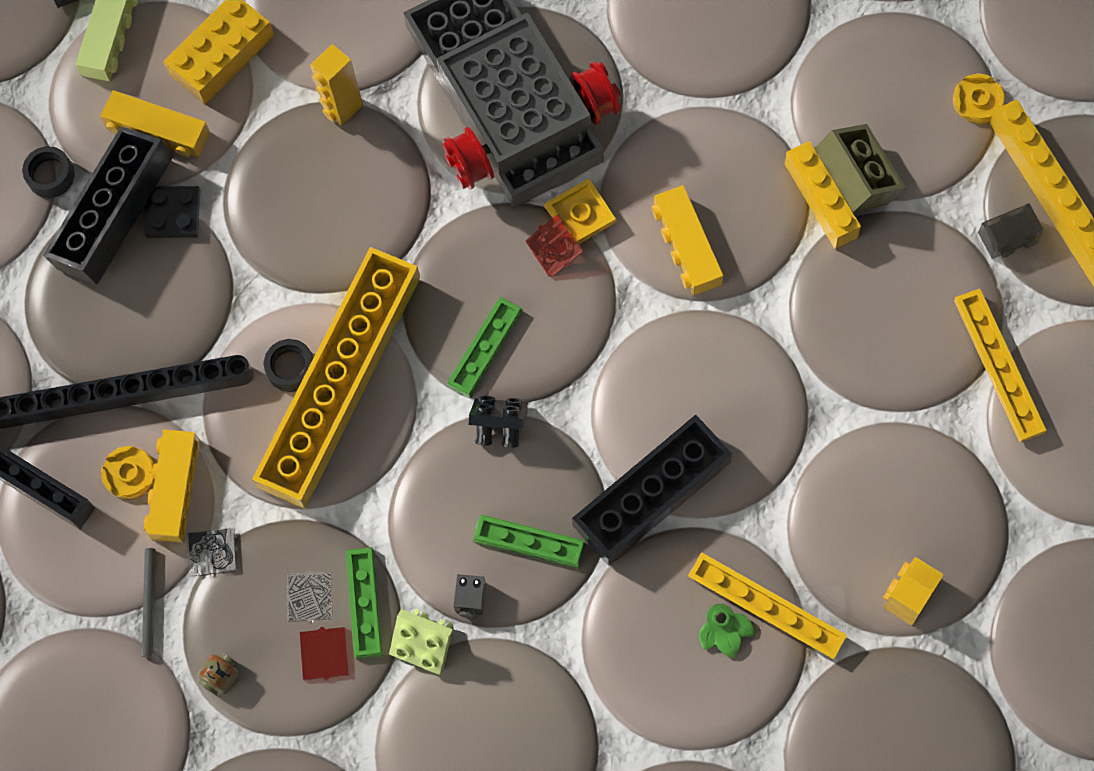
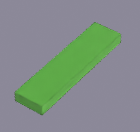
[447,297,523,399]
[473,514,585,569]
[346,547,383,659]

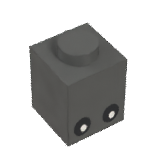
[453,574,486,618]

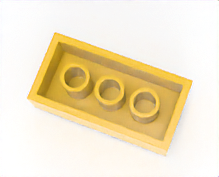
[163,0,274,105]

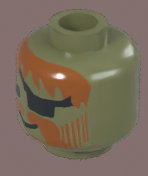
[198,653,239,696]

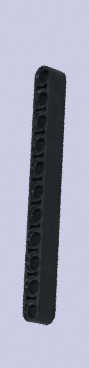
[0,355,253,429]

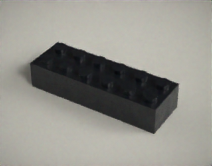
[43,126,174,285]
[572,414,732,566]

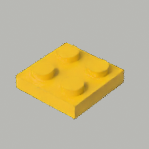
[545,178,616,244]

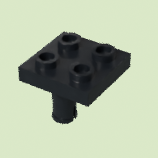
[468,396,528,448]

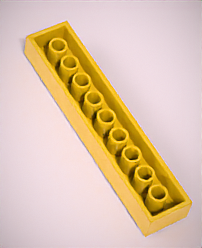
[252,247,421,509]

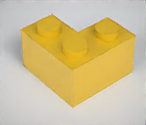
[883,557,944,626]

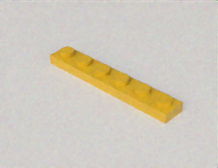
[954,288,1047,443]
[688,552,847,660]

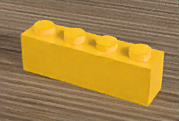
[310,44,363,126]
[100,90,210,158]
[784,141,861,249]
[651,185,723,296]
[144,429,200,543]

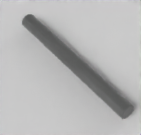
[142,548,156,657]

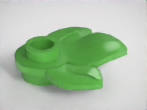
[699,604,754,658]

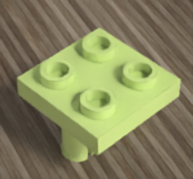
[389,609,454,675]

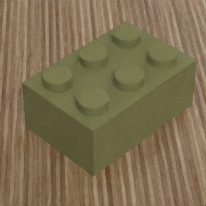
[814,124,906,213]

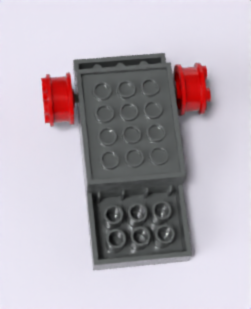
[403,0,621,209]

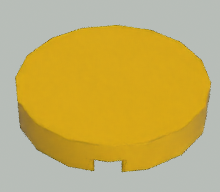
[952,73,1005,124]
[101,446,154,500]

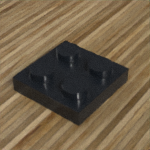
[145,186,201,238]

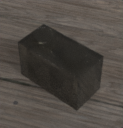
[978,203,1044,259]

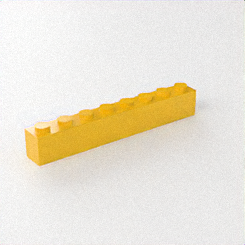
[990,99,1094,287]

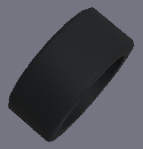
[22,146,75,198]
[263,339,314,392]

